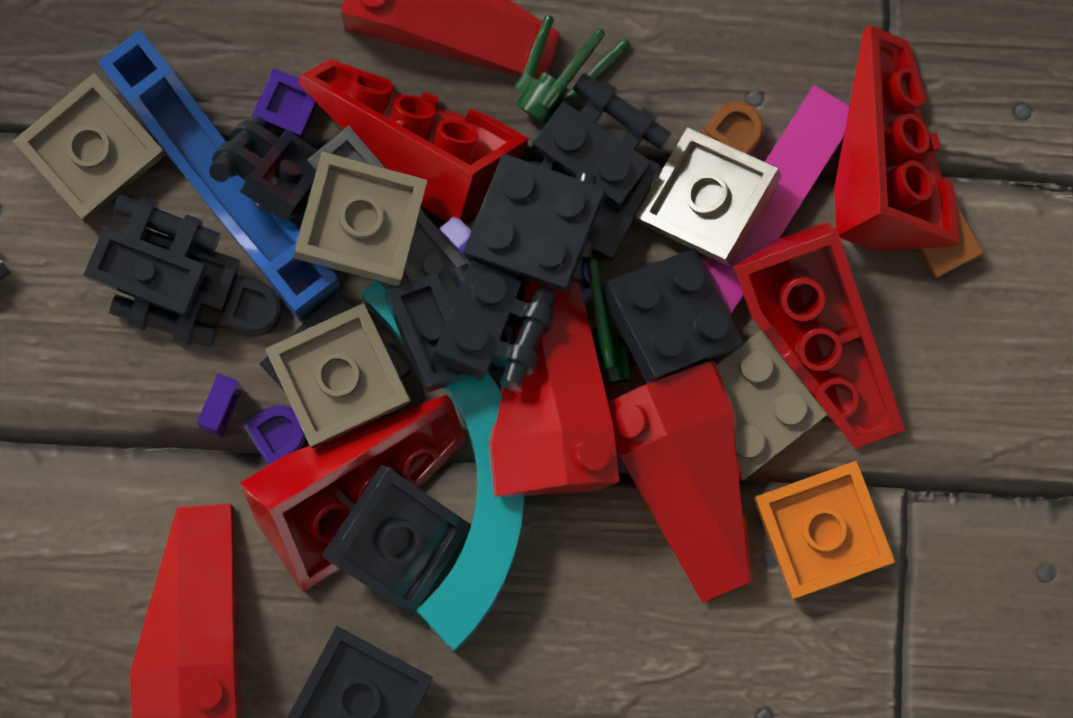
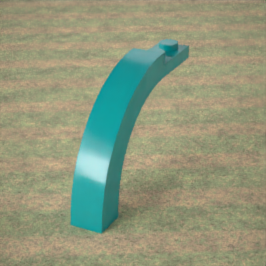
[361,280,524,653]

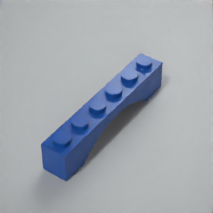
[97,30,342,322]

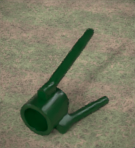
[514,15,630,125]
[587,258,637,386]

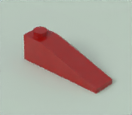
[341,0,560,80]
[834,25,959,251]
[298,59,530,223]
[734,221,905,448]
[489,280,619,498]
[608,361,753,603]
[240,395,466,592]
[130,503,242,718]

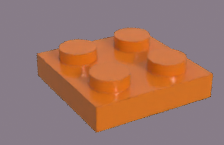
[753,460,895,601]

